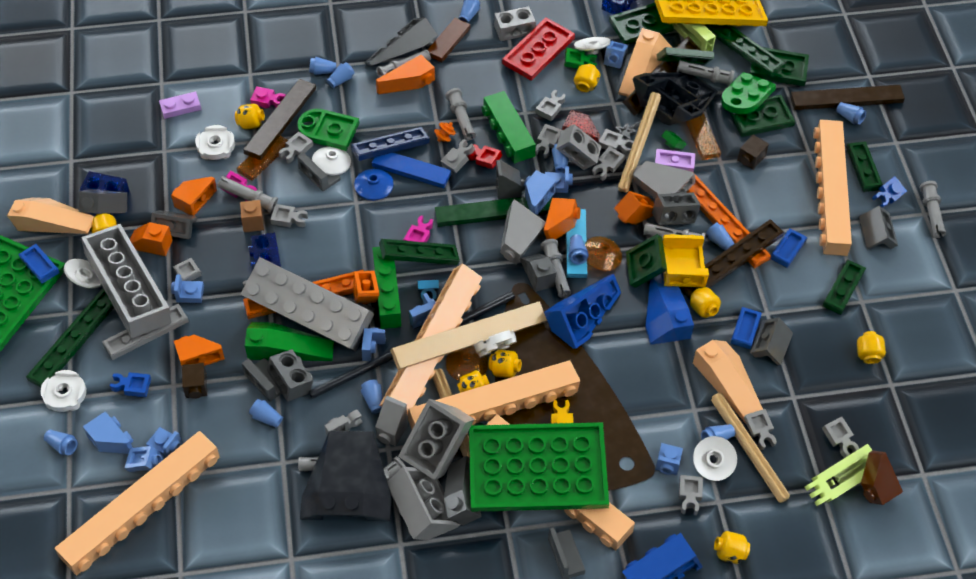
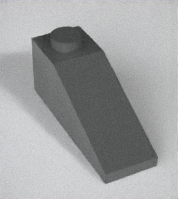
[444,456,482,526]

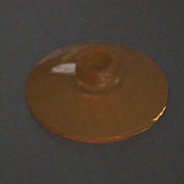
[585,236,622,271]
[446,346,488,381]

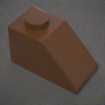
[861,450,903,505]

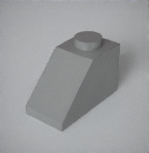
[375,396,408,446]

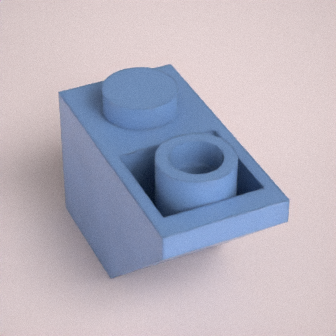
[83,411,134,454]

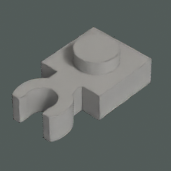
[535,90,565,121]
[535,124,563,158]
[598,129,634,155]
[279,131,313,164]
[441,139,475,173]
[592,146,625,181]
[270,204,308,227]
[744,409,776,450]
[325,410,363,436]
[822,417,859,458]
[679,475,703,515]

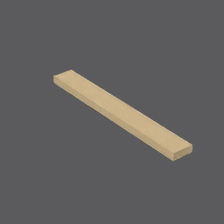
[390,301,547,370]

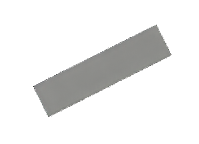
[102,303,189,360]

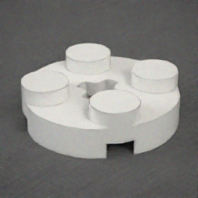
[195,125,235,160]
[474,330,517,358]
[41,370,87,412]

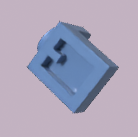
[604,41,629,69]
[545,166,573,193]
[171,275,204,303]
[409,293,435,329]
[362,328,386,361]
[146,427,182,458]
[655,443,683,475]
[125,446,164,472]

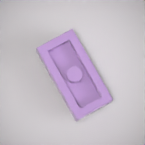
[159,91,201,119]
[655,149,695,172]

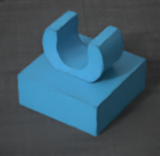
[418,280,439,300]

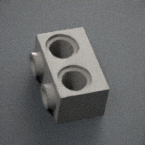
[494,6,536,41]
[556,124,601,170]

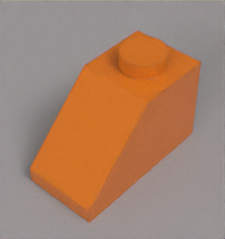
[171,177,217,216]
[614,191,654,225]
[544,198,581,239]
[130,222,173,256]
[353,271,379,304]
[174,334,225,366]

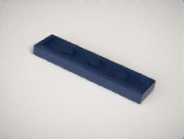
[351,127,430,161]

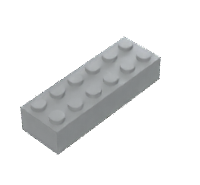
[81,224,171,339]
[240,257,374,352]

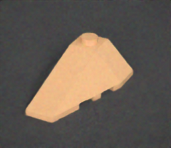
[618,28,673,97]
[7,198,94,234]
[693,340,763,423]

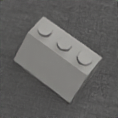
[398,399,475,480]
[387,467,461,540]

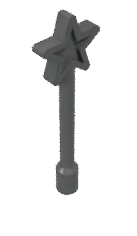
[615,119,642,140]

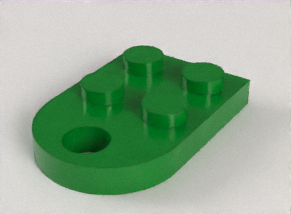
[721,72,776,114]
[297,109,360,151]

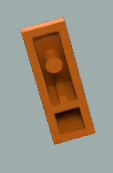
[376,55,435,94]

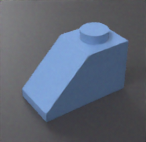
[524,170,556,215]

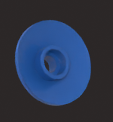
[354,169,393,201]

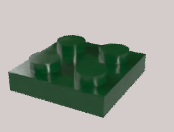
[626,234,667,288]

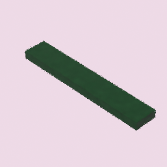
[705,24,785,77]
[435,197,553,227]
[26,288,114,387]

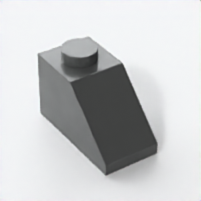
[496,160,525,200]
[79,189,127,214]
[520,253,557,292]

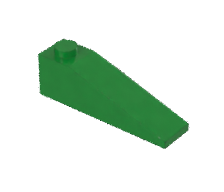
[245,322,334,361]

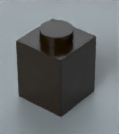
[737,135,769,170]
[182,363,207,399]

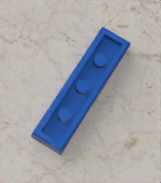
[372,153,451,188]

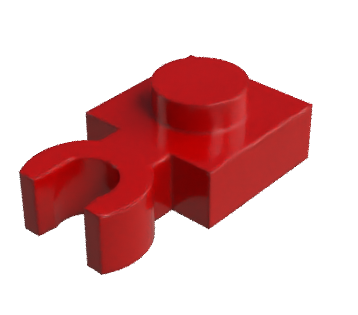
[467,144,502,169]

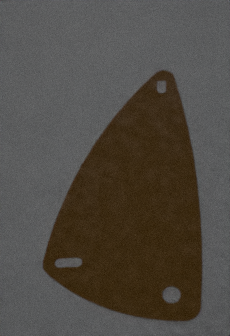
[495,282,655,491]

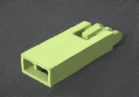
[672,23,716,51]
[805,444,872,506]

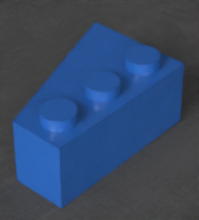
[622,533,702,579]

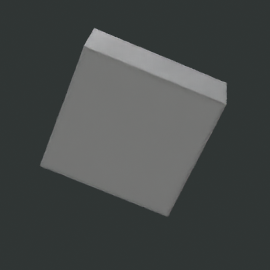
[173,258,202,281]

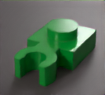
[564,48,597,69]

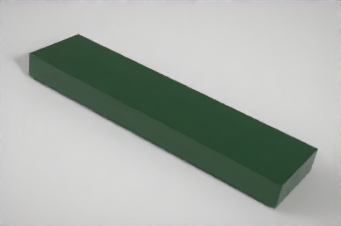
[379,239,460,265]

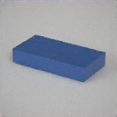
[770,228,807,268]
[18,244,60,284]
[731,307,762,350]

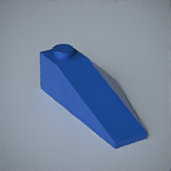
[645,273,694,345]
[544,274,621,349]

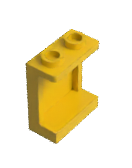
[663,234,709,287]

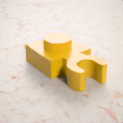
[551,400,574,424]

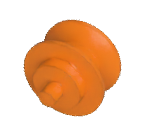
[435,122,456,142]

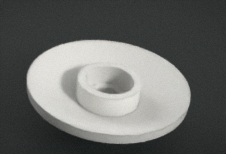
[574,37,611,55]
[312,147,351,176]
[64,259,101,288]
[693,436,737,481]

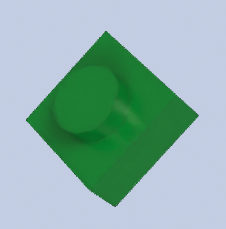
[662,130,687,150]

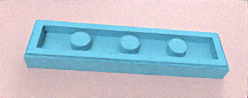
[566,209,587,278]

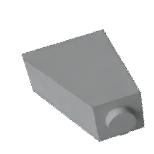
[633,161,696,199]
[500,199,546,264]

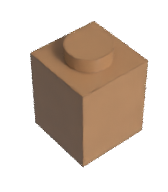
[240,200,264,232]

